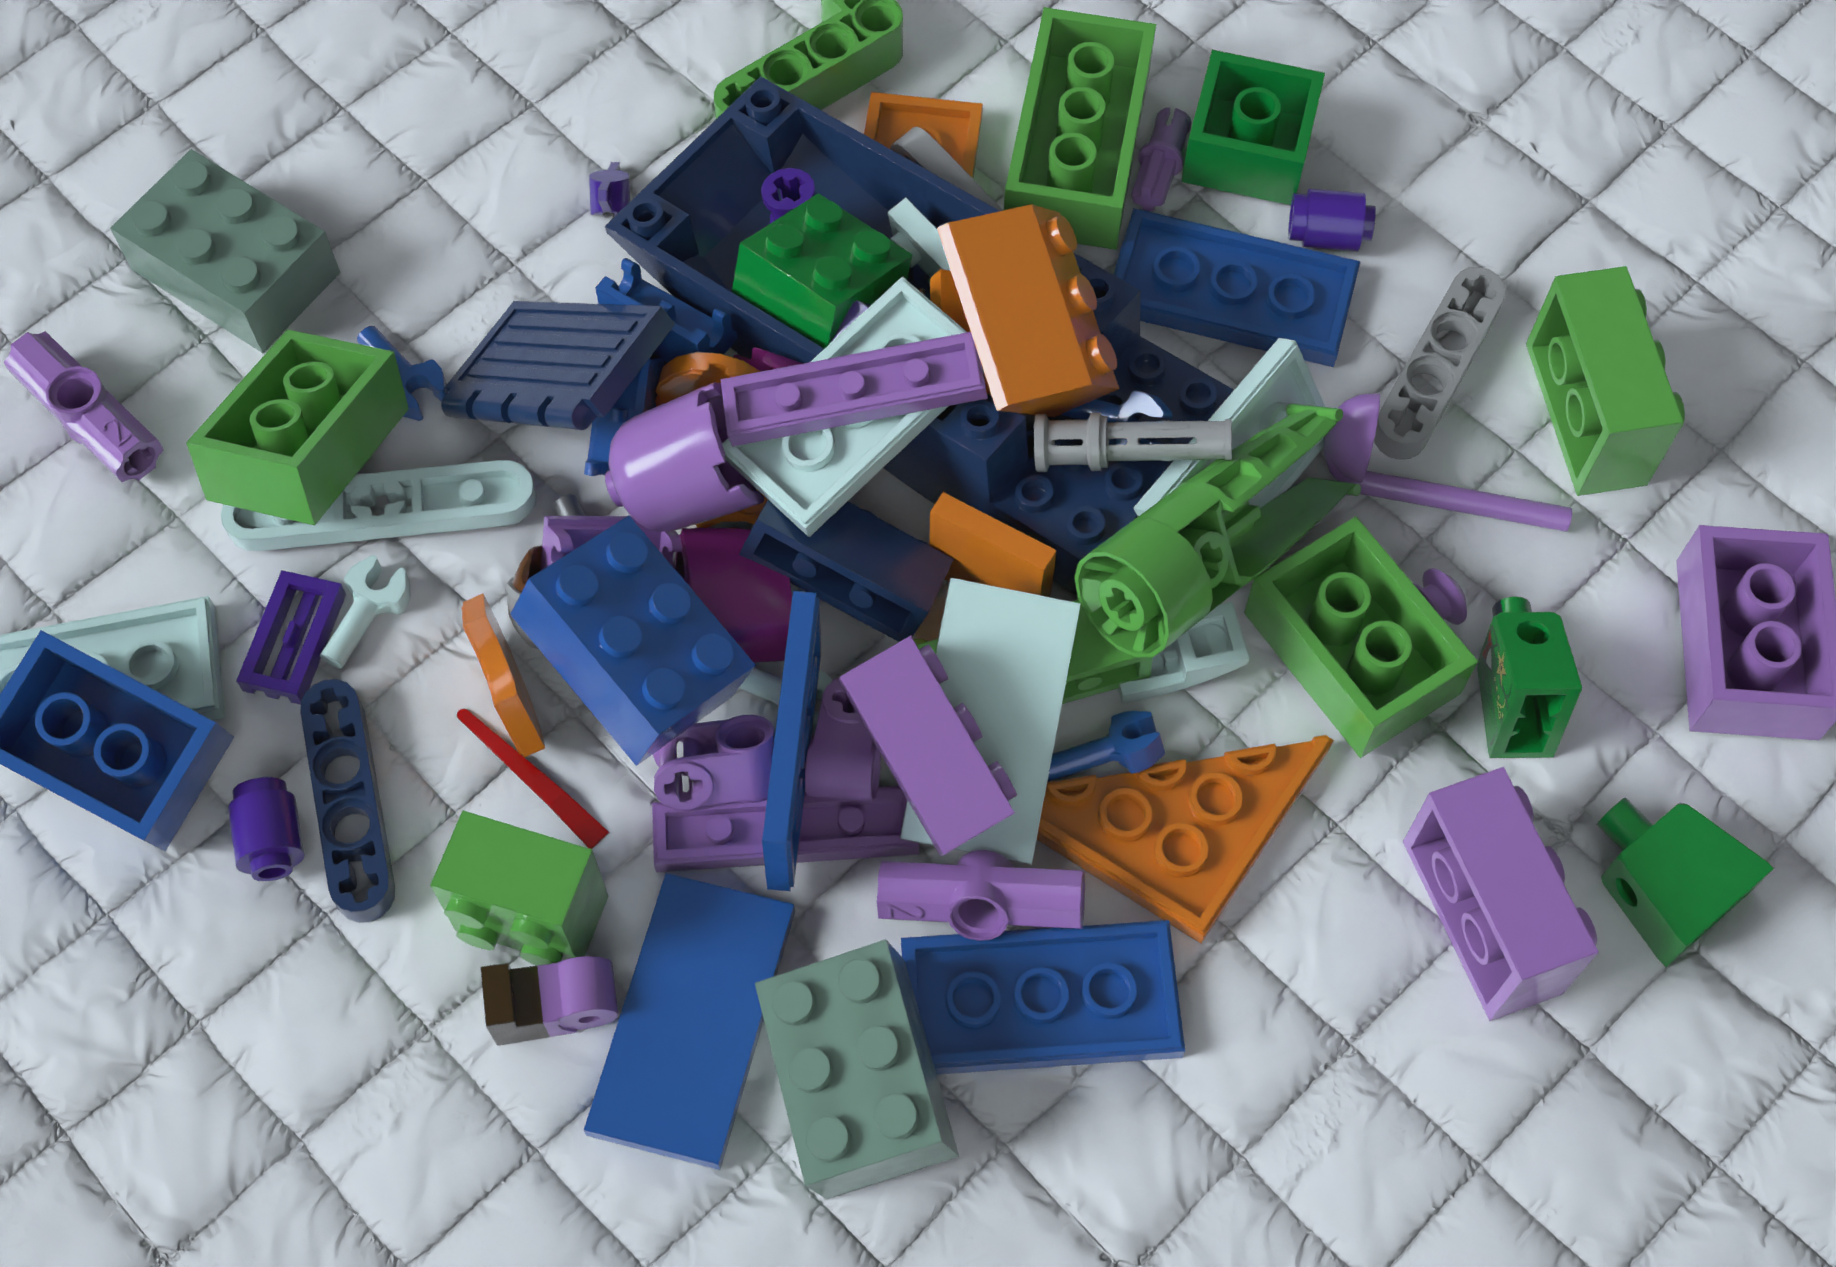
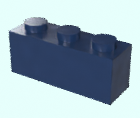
[739,500,954,642]

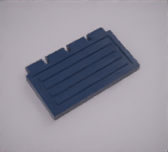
[441,301,675,430]

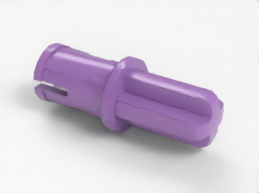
[1131,107,1192,212]

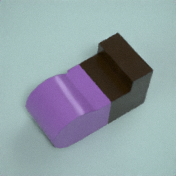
[481,956,618,1046]

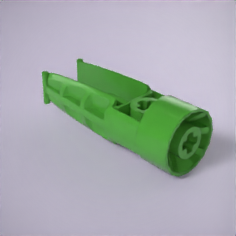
[1075,403,1361,658]

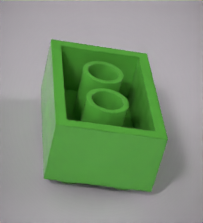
[1526,266,1685,496]
[186,329,409,526]
[1244,516,1478,758]

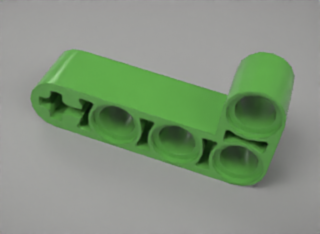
[714,0,903,119]

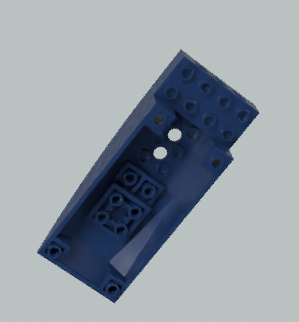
[605,77,1234,596]

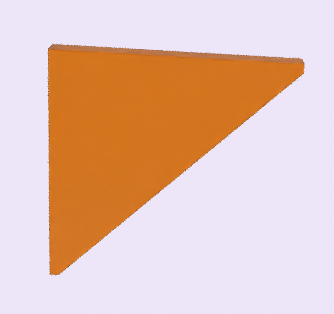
[1037,735,1334,944]

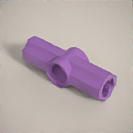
[4,331,163,482]
[877,850,1085,941]

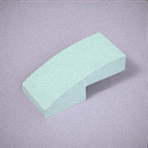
[1118,601,1249,703]

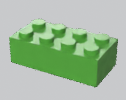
[1004,7,1157,250]

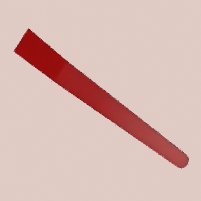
[457,709,610,849]

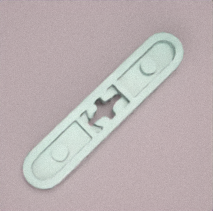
[220,460,537,551]

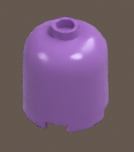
[605,382,764,532]

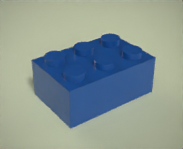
[510,515,756,766]
[0,630,234,852]

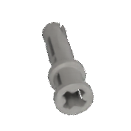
[1034,413,1232,472]

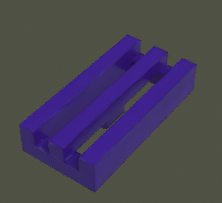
[236,570,346,705]

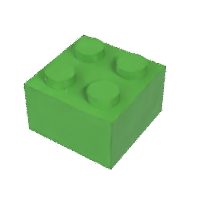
[430,810,609,966]

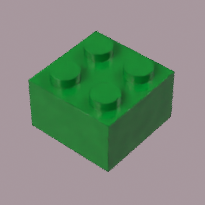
[1181,49,1325,205]
[732,193,913,349]

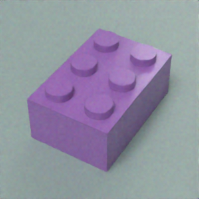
[1676,525,1836,740]
[1403,767,1599,1021]

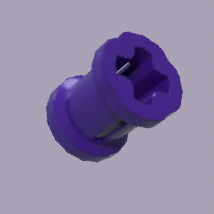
[761,168,816,224]

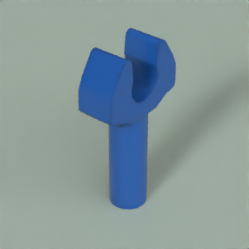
[357,326,448,421]
[1061,391,1173,445]
[1048,711,1165,782]

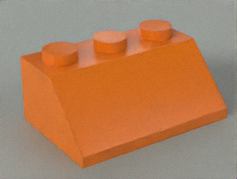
[937,204,1119,417]

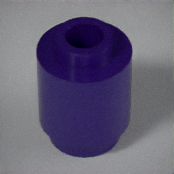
[1288,188,1376,252]
[228,777,305,881]

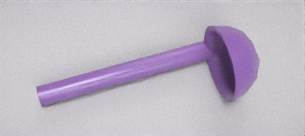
[1324,393,1572,532]

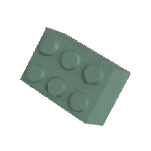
[110,149,341,353]
[755,939,959,1199]

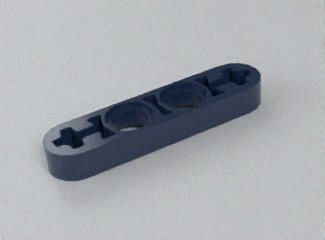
[300,679,395,923]

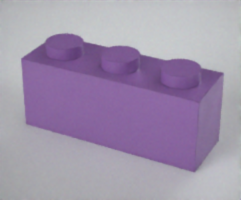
[839,636,1017,857]

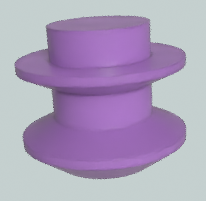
[1413,568,1467,625]

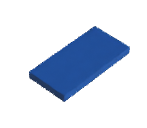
[1113,208,1361,367]
[762,591,822,891]
[584,873,795,1170]
[901,920,1185,1075]

